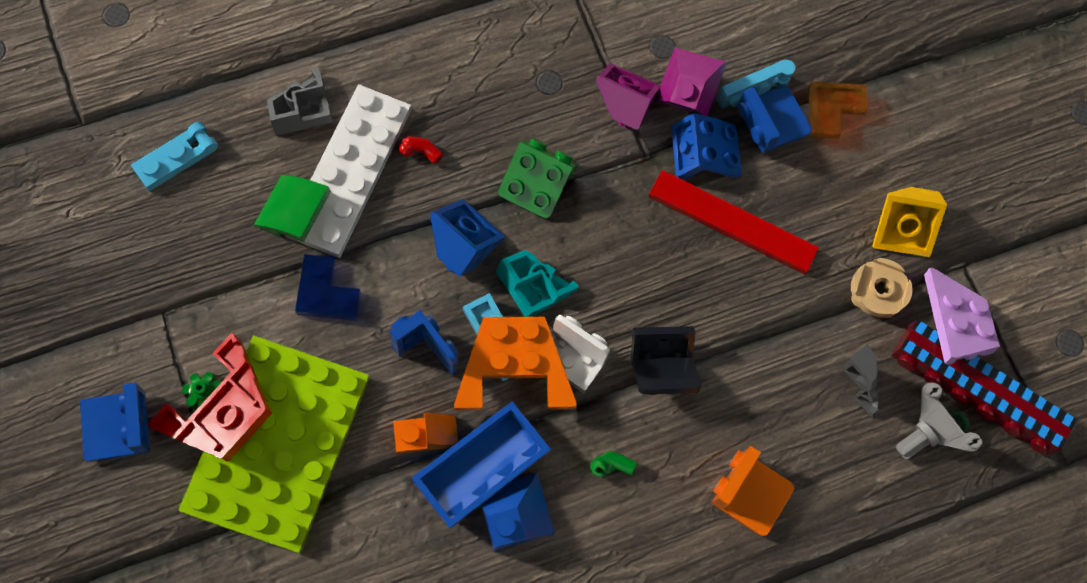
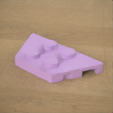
[924,267,1000,365]

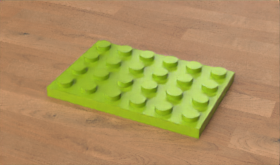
[178,335,370,554]

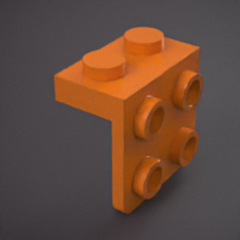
[711,445,795,536]

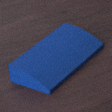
[412,402,551,529]

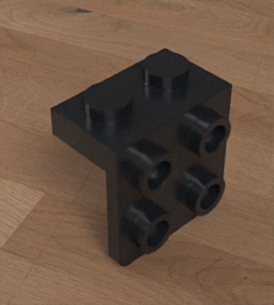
[631,326,701,395]

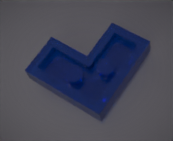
[295,254,361,321]

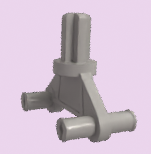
[896,382,982,460]

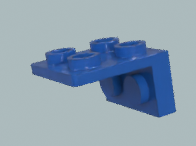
[671,113,742,180]
[80,383,150,462]

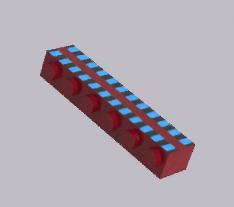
[891,319,1077,455]

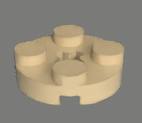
[851,258,912,318]

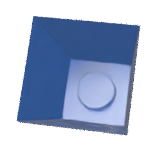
[430,199,505,277]
[481,473,555,552]

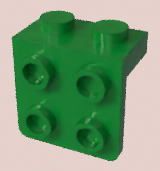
[498,138,578,218]

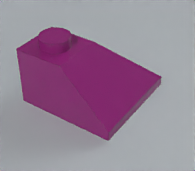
[655,47,727,116]
[596,63,660,130]

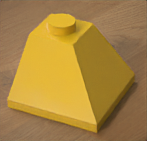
[872,187,947,257]

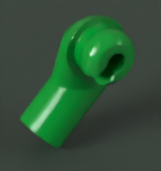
[590,451,637,478]

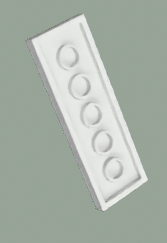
[285,84,411,258]

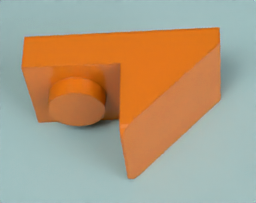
[393,413,458,454]

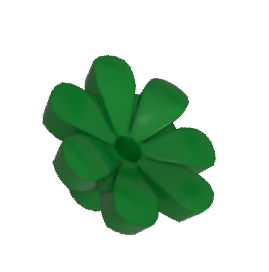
[182,372,222,409]

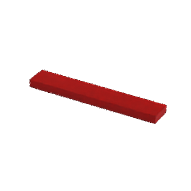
[648,170,819,275]

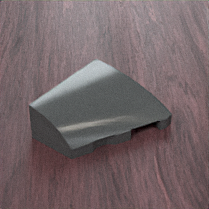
[267,68,333,136]
[841,344,878,418]

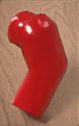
[399,136,444,165]

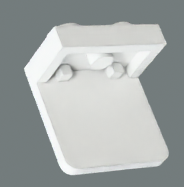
[551,315,610,393]

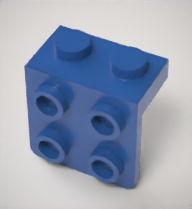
[737,86,811,154]
[389,310,459,376]

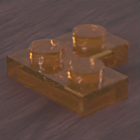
[808,82,868,139]

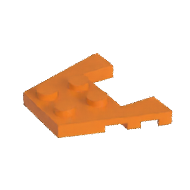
[454,317,577,411]

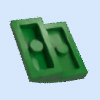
[254,175,331,242]

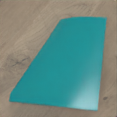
[496,249,579,317]

